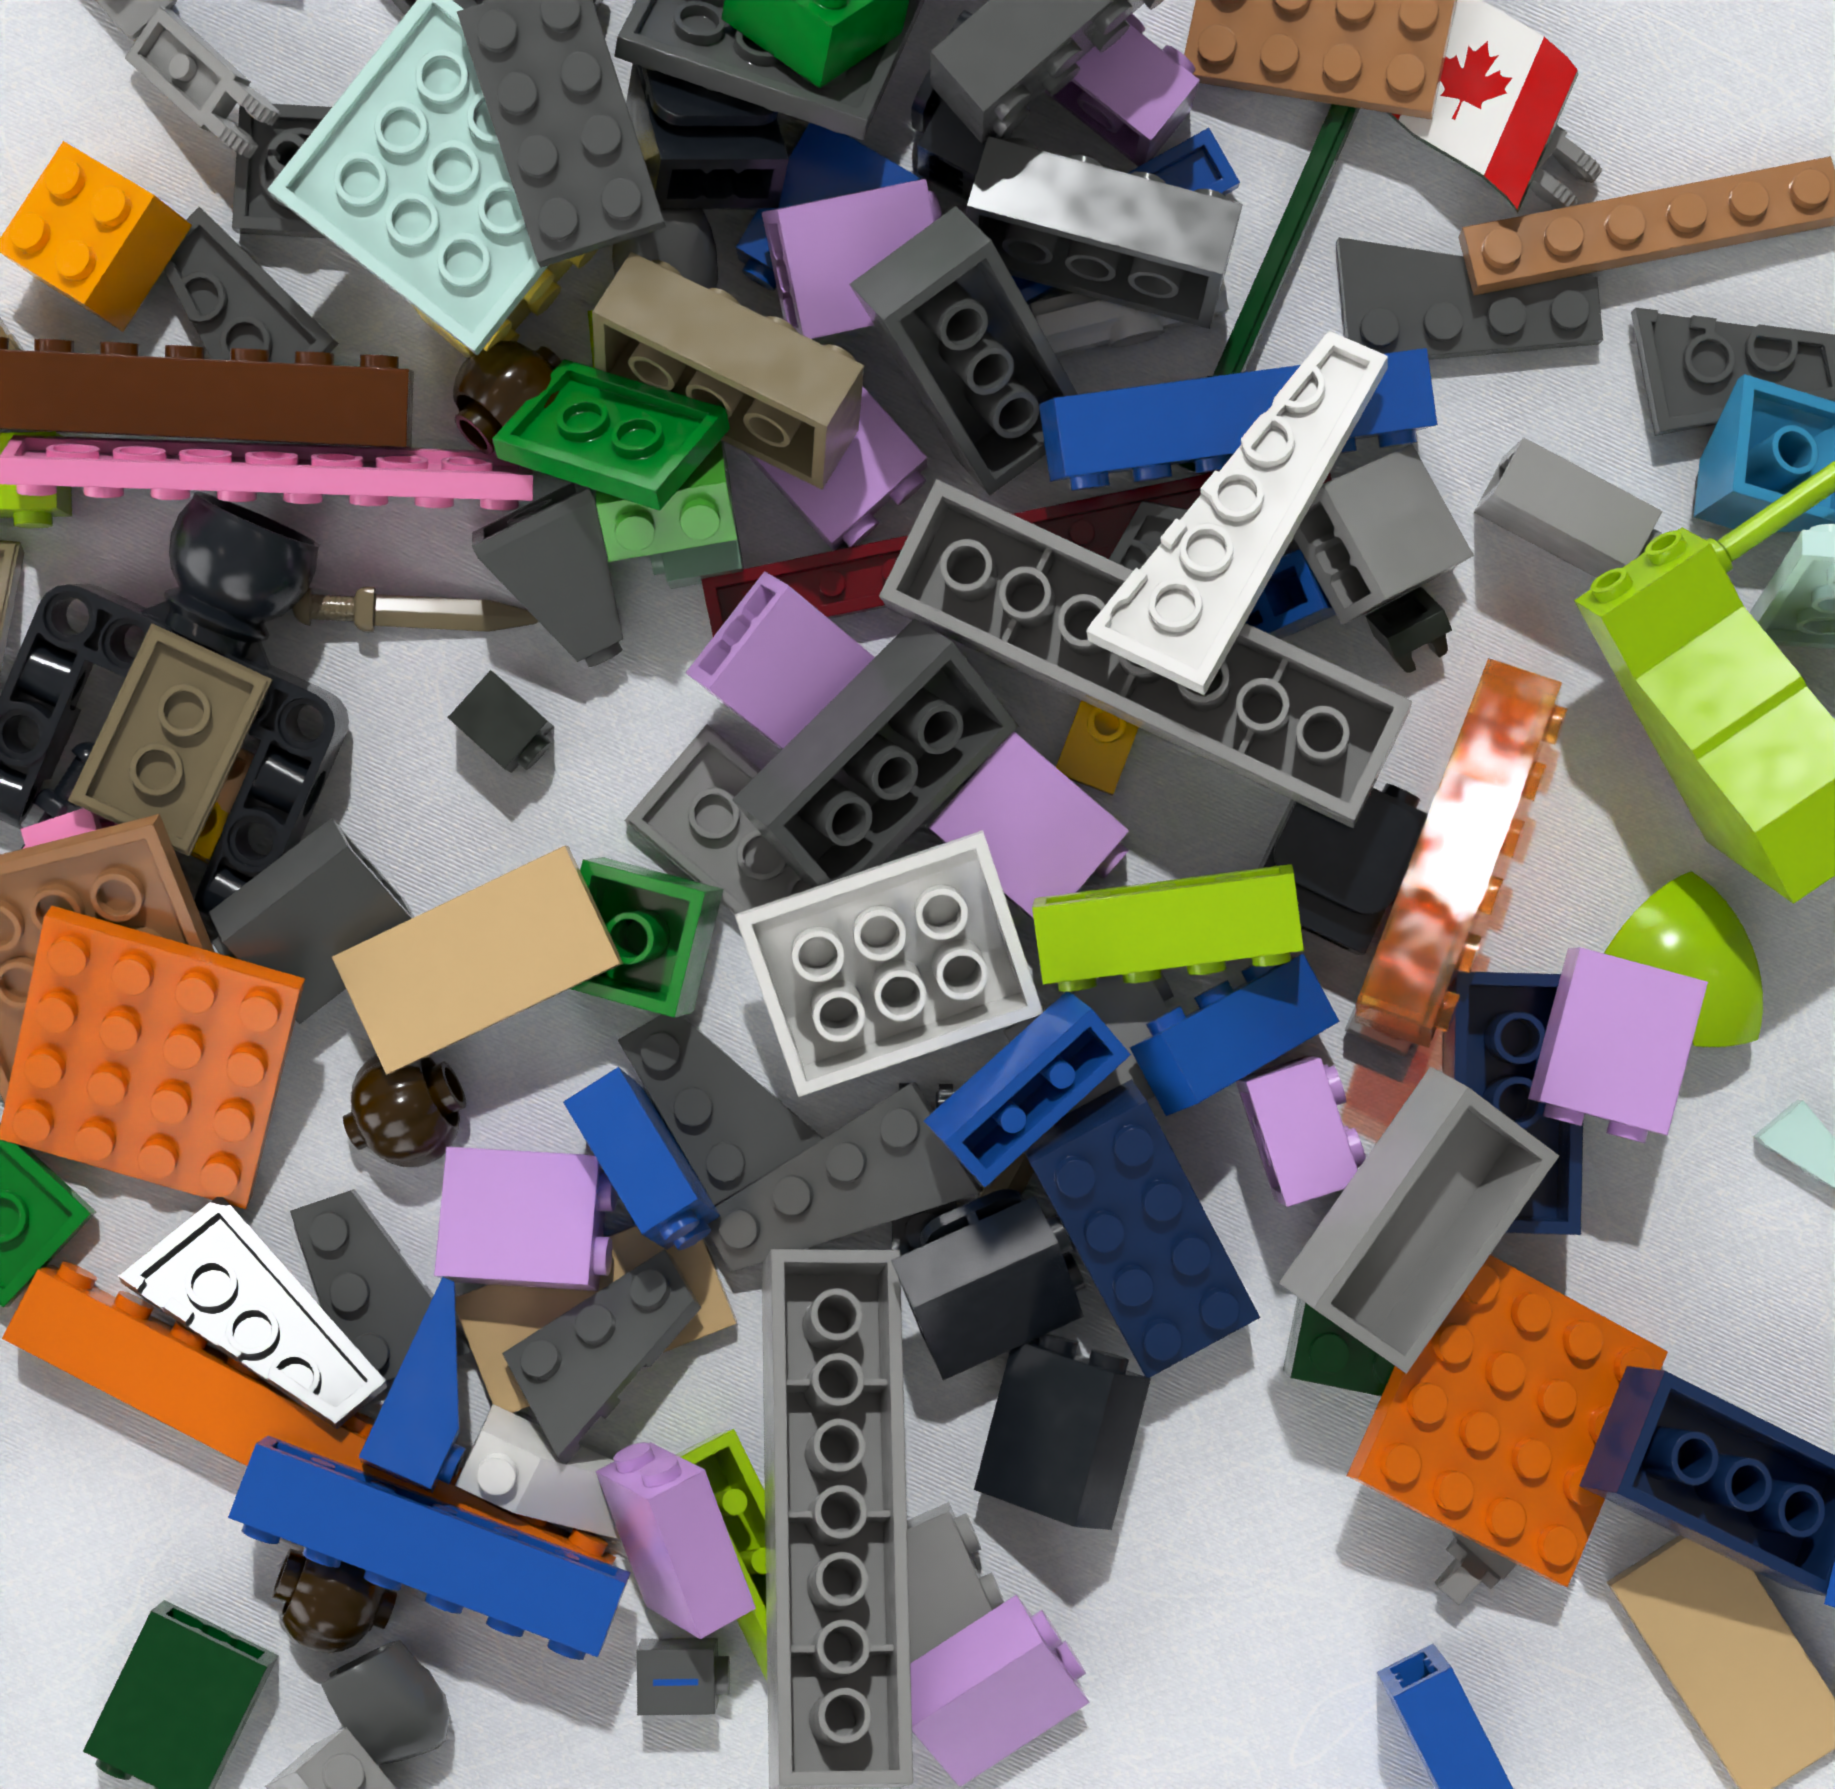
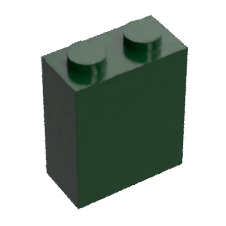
[83,1600,279,1789]

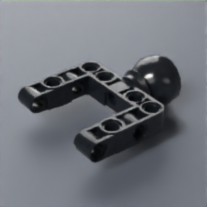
[0,491,349,916]

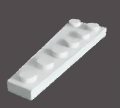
[1086,331,1388,696]

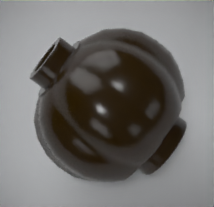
[453,341,562,455]
[343,1054,466,1167]
[272,1548,397,1653]

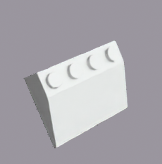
[735,830,1043,1097]

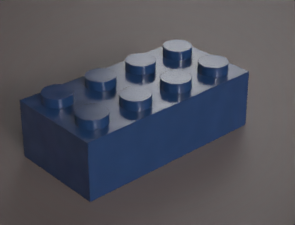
[1443,971,1583,1235]
[1024,1079,1261,1378]
[1579,1366,1835,1596]

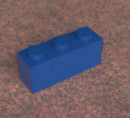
[1129,953,1340,1116]
[924,992,1131,1187]

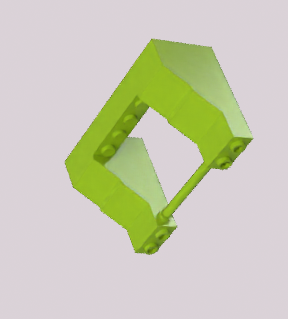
[1574,461,1835,904]

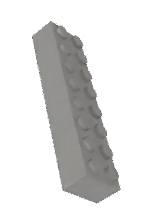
[879,479,1412,828]
[762,1249,913,1789]

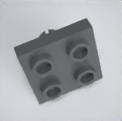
[232,104,332,238]

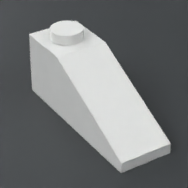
[455,1404,621,1539]

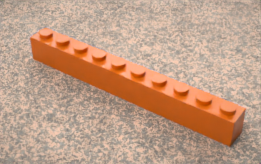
[2,1261,616,1565]

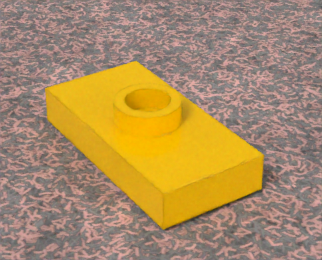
[1056,700,1139,796]

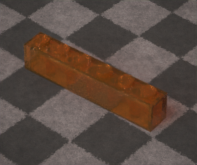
[1355,658,1568,1048]

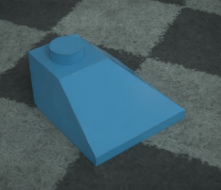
[1694,374,1835,533]

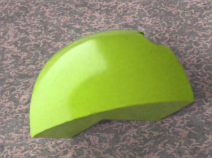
[1604,871,1763,1047]

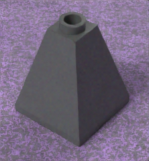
[472,483,623,667]

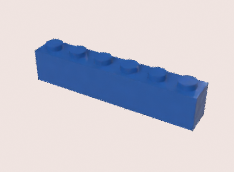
[1039,348,1438,491]
[228,1436,631,1660]

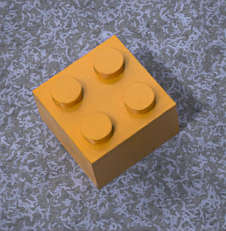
[0,141,192,332]

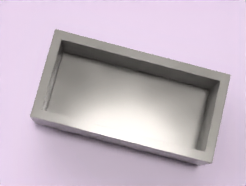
[1279,1066,1559,1374]

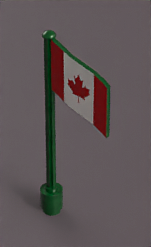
[1177,0,1579,475]

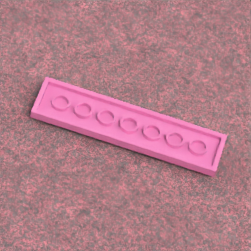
[0,435,533,510]

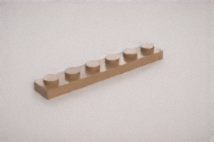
[1458,156,1835,296]

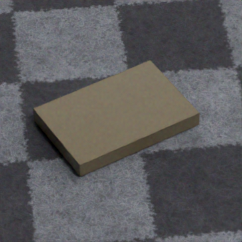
[68,623,273,856]

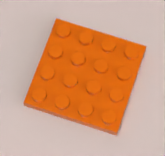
[0,906,305,1209]
[1346,1255,1668,1587]

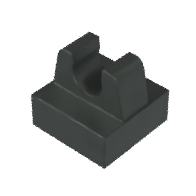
[1365,587,1452,673]

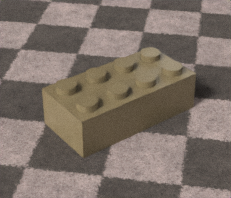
[592,252,864,490]

